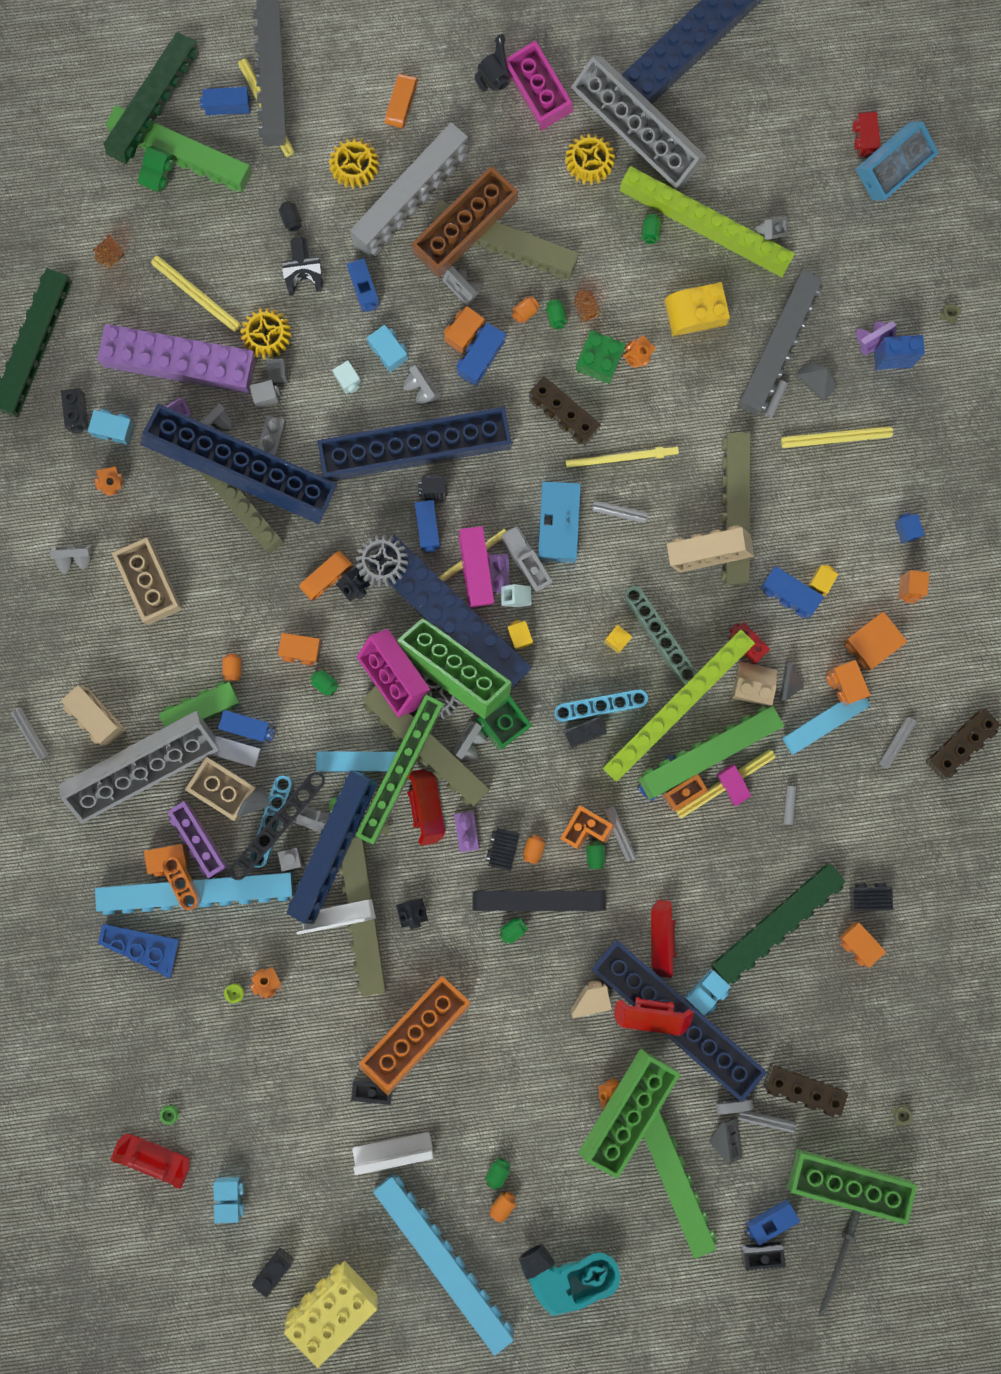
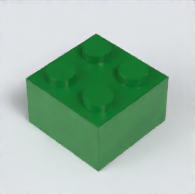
[575,330,626,384]
[475,696,532,750]

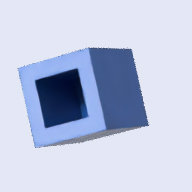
[895,513,925,544]

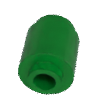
[641,214,662,245]
[546,299,568,330]
[310,669,339,697]
[586,841,606,869]
[499,917,528,945]
[485,1157,511,1190]

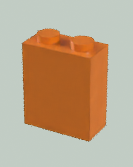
[843,611,908,671]

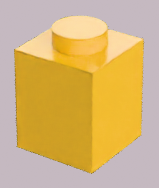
[808,565,838,596]
[507,620,533,651]
[604,625,632,654]

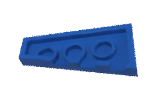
[98,924,180,979]

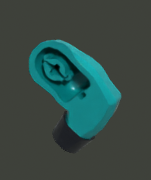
[518,1244,621,1316]

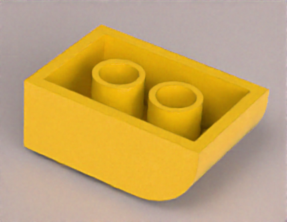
[664,282,730,336]

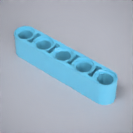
[554,690,648,722]
[782,698,871,755]
[316,751,397,772]
[249,775,293,868]

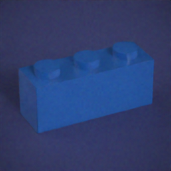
[456,323,506,386]
[760,566,824,618]

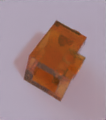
[93,234,125,269]
[573,290,600,323]

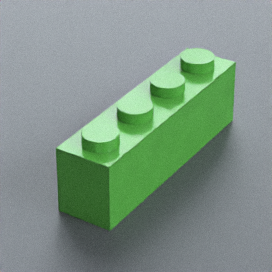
[159,681,242,728]

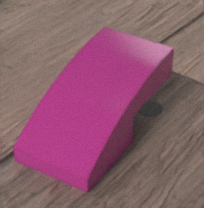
[717,764,751,806]

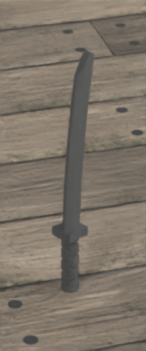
[819,1210,861,1315]

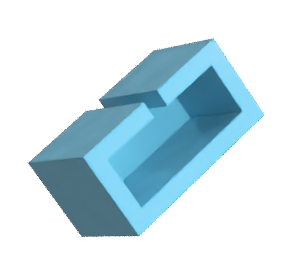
[367,325,408,373]
[88,409,135,445]
[685,969,731,1016]
[214,1177,245,1223]

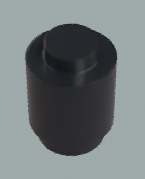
[278,201,302,232]

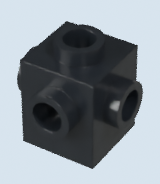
[336,567,371,602]
[396,898,428,930]

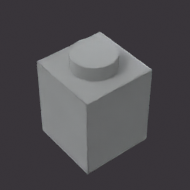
[250,380,280,409]
[278,848,304,871]

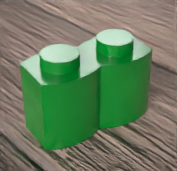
[138,146,174,192]

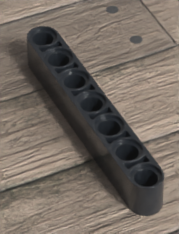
[229,772,325,880]
[472,891,606,911]

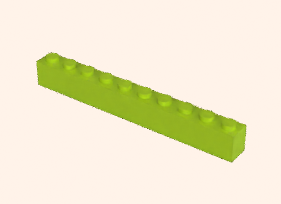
[620,166,795,277]
[603,630,755,782]

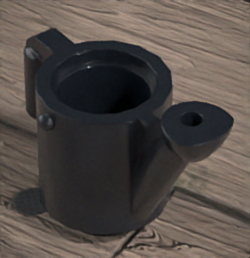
[474,34,511,92]

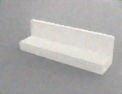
[297,899,376,935]
[352,1132,434,1175]

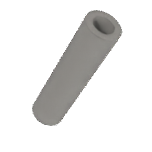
[764,380,788,418]
[783,786,797,825]

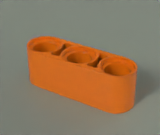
[385,73,418,129]
[299,551,353,601]
[162,856,201,910]

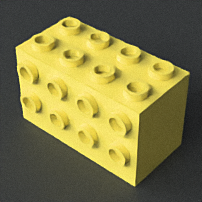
[284,1261,377,1368]

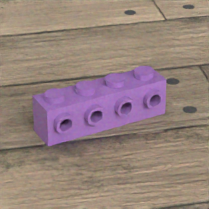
[167,801,228,878]

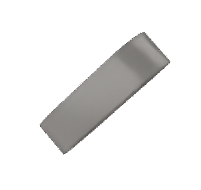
[716,1098,754,1114]

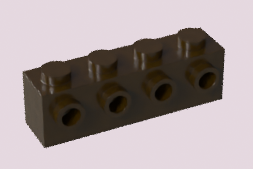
[529,376,601,446]
[925,708,1001,778]
[763,1064,849,1117]

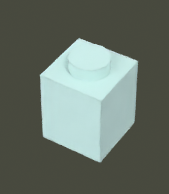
[332,361,362,394]
[501,584,531,607]

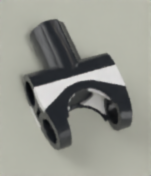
[282,237,323,296]

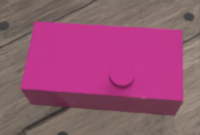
[506,40,574,131]
[458,526,494,608]
[356,629,431,718]

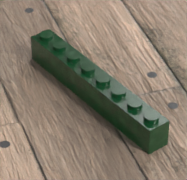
[103,32,199,164]
[0,268,72,418]
[711,863,846,984]

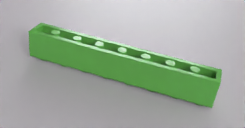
[105,105,252,192]
[356,695,445,844]
[638,706,784,800]
[644,1107,717,1259]

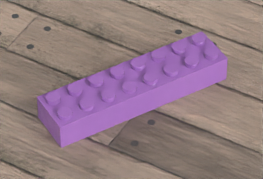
[97,324,257,394]

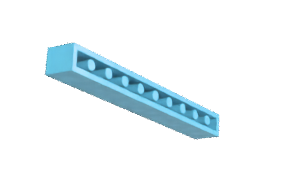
[95,872,294,915]
[373,1173,514,1356]

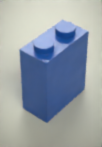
[874,335,925,370]
[218,710,276,744]

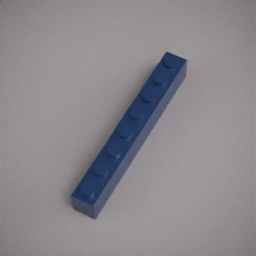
[286,771,378,924]

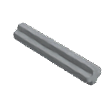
[592,501,648,523]
[11,708,48,760]
[879,717,916,769]
[605,807,636,862]
[738,1111,796,1133]

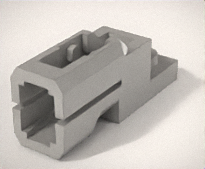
[502,526,553,593]

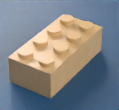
[667,526,754,573]
[112,537,183,625]

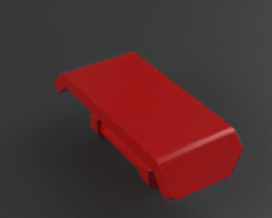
[407,769,445,846]
[651,900,677,978]
[614,997,694,1035]
[110,1133,189,1189]

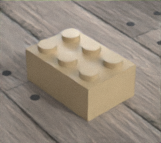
[61,685,127,746]
[185,757,257,821]

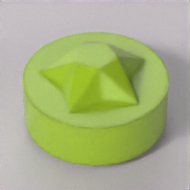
[224,983,245,1004]

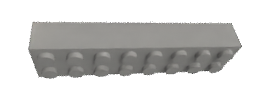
[571,56,707,189]
[350,123,469,259]
[59,711,219,824]

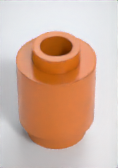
[512,296,540,324]
[222,654,242,681]
[522,835,546,865]
[489,1191,517,1223]

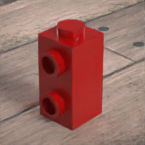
[852,112,881,158]
[727,622,771,664]

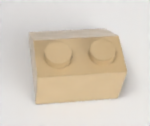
[731,661,777,707]
[570,980,612,1018]

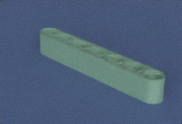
[624,586,707,700]

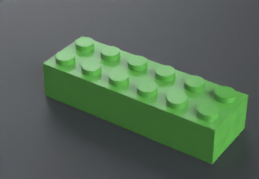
[397,618,512,719]
[578,1049,681,1179]
[787,1148,917,1225]

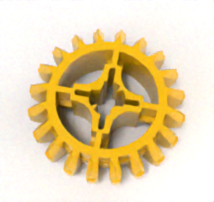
[565,133,615,185]
[329,137,379,190]
[240,308,292,359]

